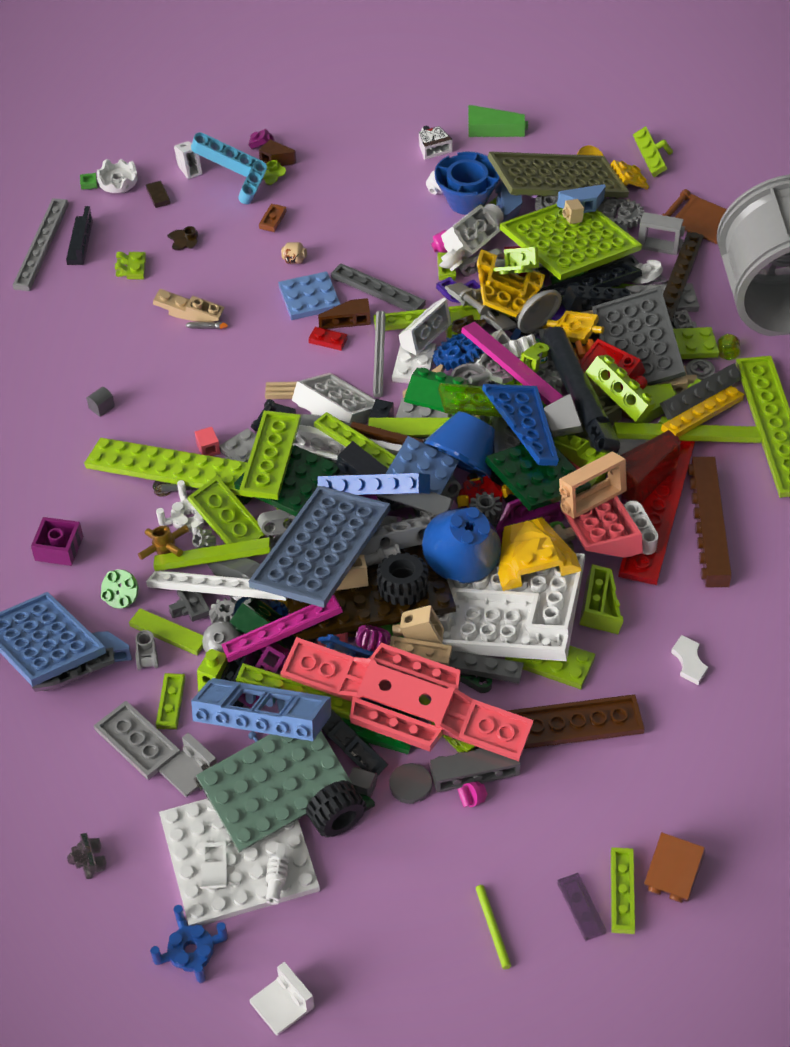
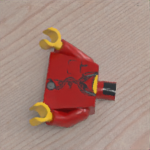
[456,473,514,508]

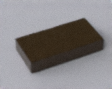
[145,180,171,208]

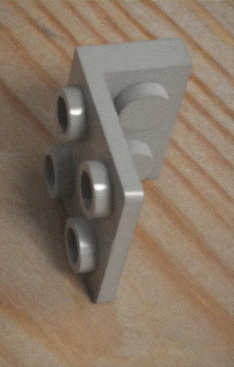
[159,732,217,797]

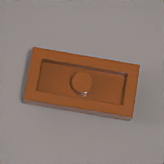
[259,203,287,232]

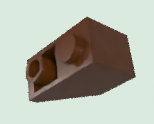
[259,139,296,166]

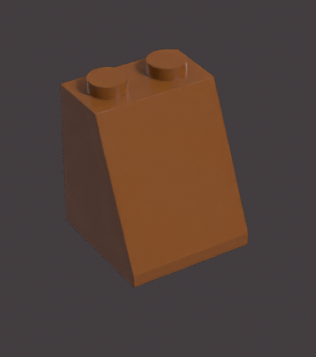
[644,832,705,903]

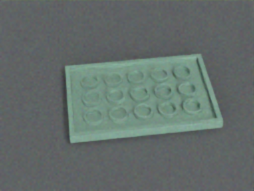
[196,731,352,853]

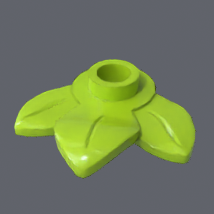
[263,160,286,185]

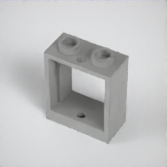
[638,212,685,255]

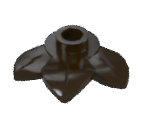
[167,226,198,250]
[452,315,486,334]

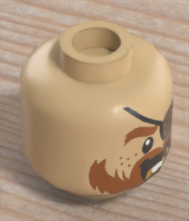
[281,242,307,264]

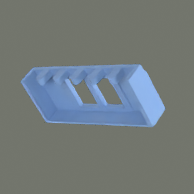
[191,678,331,741]

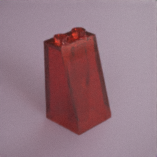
[620,430,681,504]

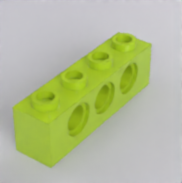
[585,355,657,422]

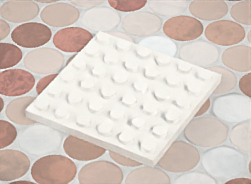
[159,798,320,926]

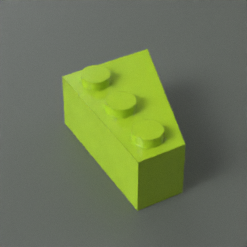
[579,564,624,634]

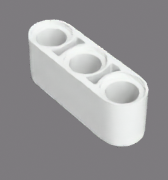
[625,501,658,555]

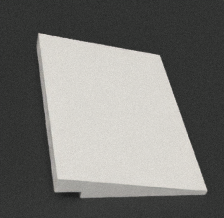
[437,553,585,661]

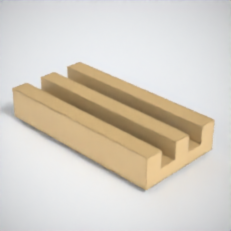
[265,382,297,399]

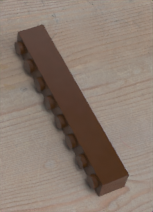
[688,457,732,587]

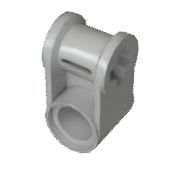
[136,630,158,670]

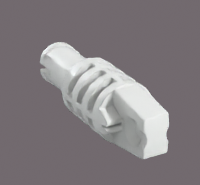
[266,843,290,905]

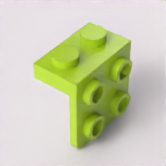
[493,247,539,274]

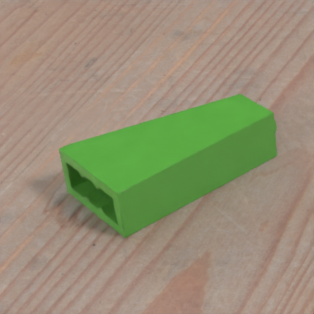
[468,105,528,137]

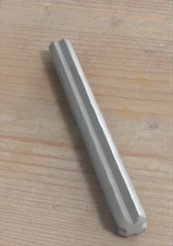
[373,311,386,398]

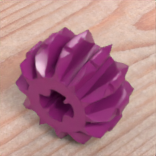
[355,625,391,652]

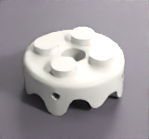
[97,159,138,193]

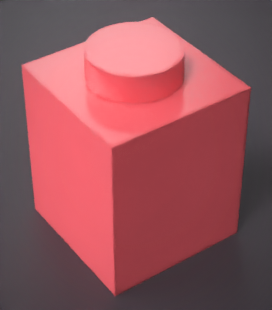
[195,427,221,456]

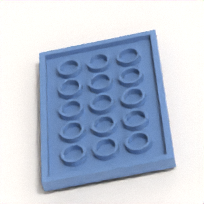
[0,592,106,687]

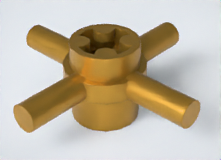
[138,525,189,560]

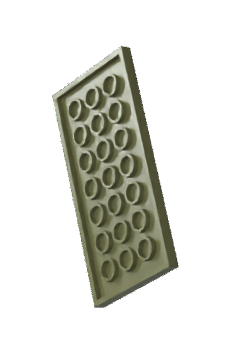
[488,152,629,198]

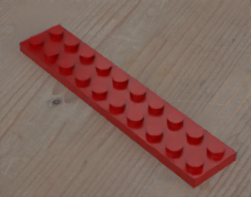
[618,440,695,585]

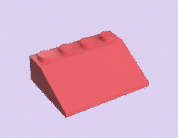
[560,496,643,558]

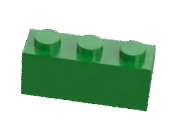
[404,368,469,415]

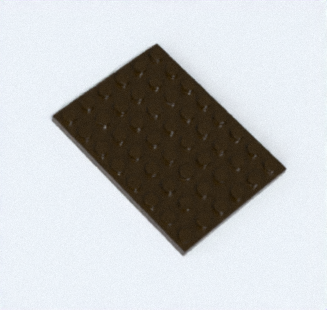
[286,529,456,640]

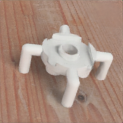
[156,480,206,535]

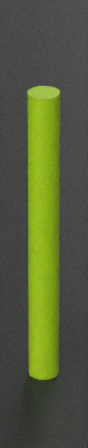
[475,885,511,970]

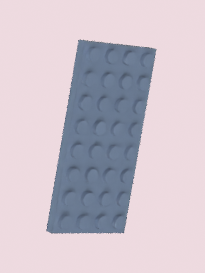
[248,486,390,608]

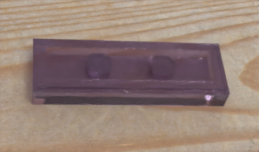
[557,873,606,941]

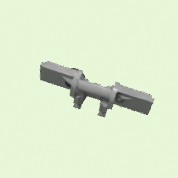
[445,283,518,331]

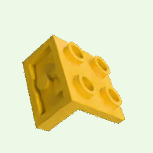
[610,160,649,189]

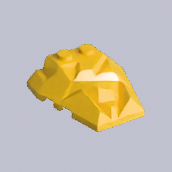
[477,249,545,317]
[498,517,581,591]

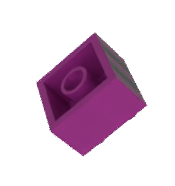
[31,517,84,566]

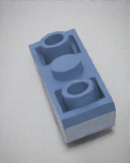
[495,178,522,223]
[557,184,606,213]

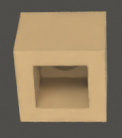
[562,199,584,224]

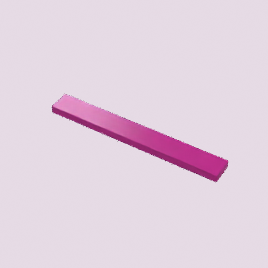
[461,322,564,406]

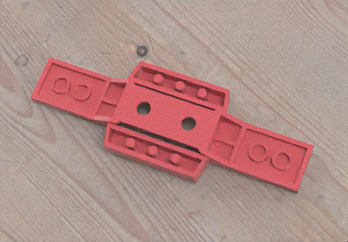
[280,637,534,761]

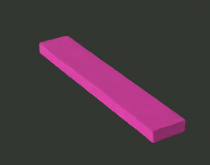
[221,594,343,662]

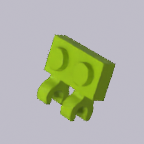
[115,252,146,279]

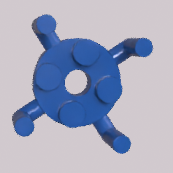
[150,905,228,983]

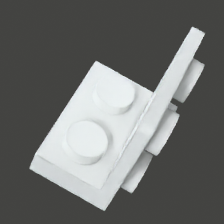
[250,962,315,1035]

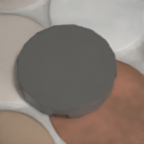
[389,763,432,804]

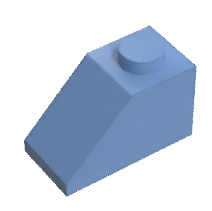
[91,631,132,662]

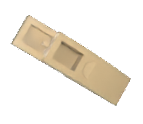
[153,289,224,322]

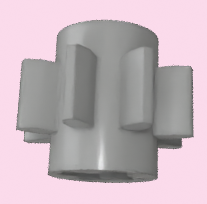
[192,529,216,549]

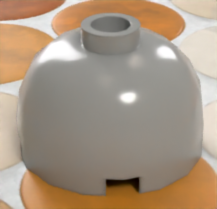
[202,621,243,653]

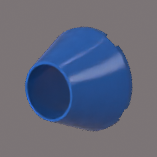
[435,152,500,215]
[423,411,495,478]

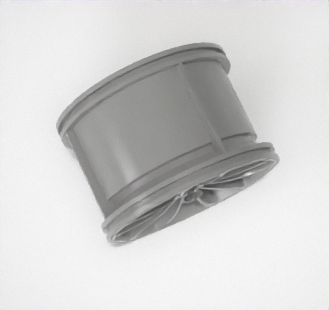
[717,174,790,336]

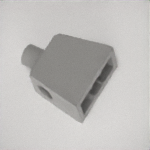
[544,394,583,437]

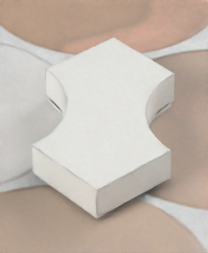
[671,635,708,685]

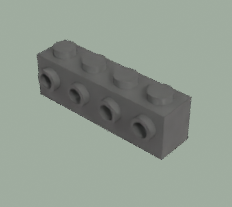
[430,748,520,793]

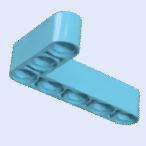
[191,132,267,204]

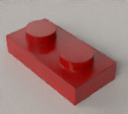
[309,327,348,351]

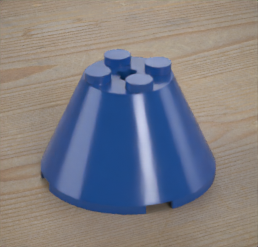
[422,507,501,583]

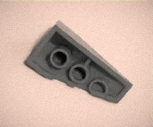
[206,545,261,602]
[32,648,115,692]

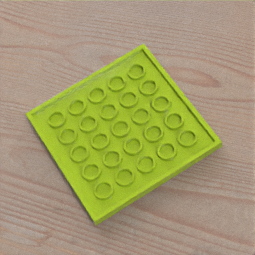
[499,204,642,280]

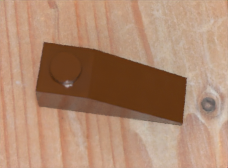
[318,298,371,329]

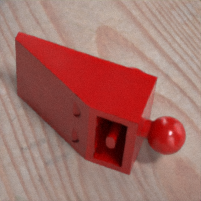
[580,339,647,390]

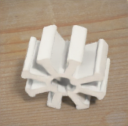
[502,334,536,358]

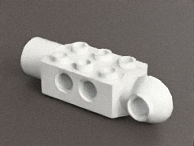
[439,204,504,271]

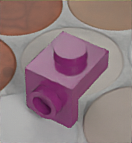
[248,129,275,149]

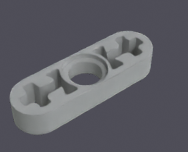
[458,249,504,276]

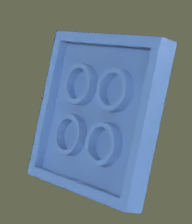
[278,271,340,320]
[386,436,459,495]

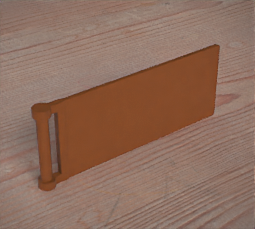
[662,189,727,245]

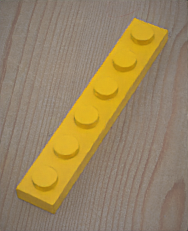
[661,386,745,439]

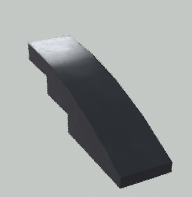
[322,708,389,776]

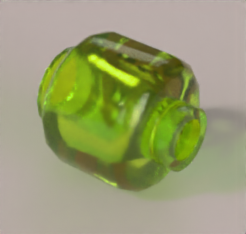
[717,334,741,360]

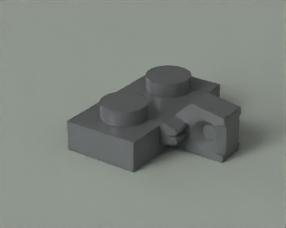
[169,590,210,622]

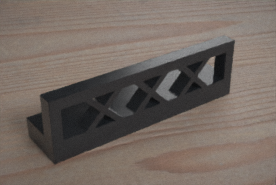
[66,206,93,265]

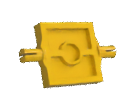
[547,311,604,344]

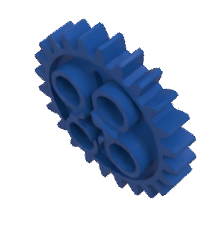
[432,333,484,371]

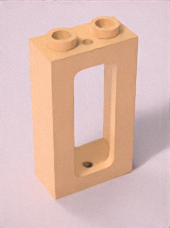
[559,451,627,519]

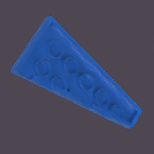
[482,384,559,466]

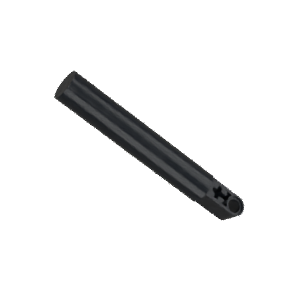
[542,327,620,454]

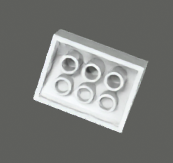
[292,373,376,424]

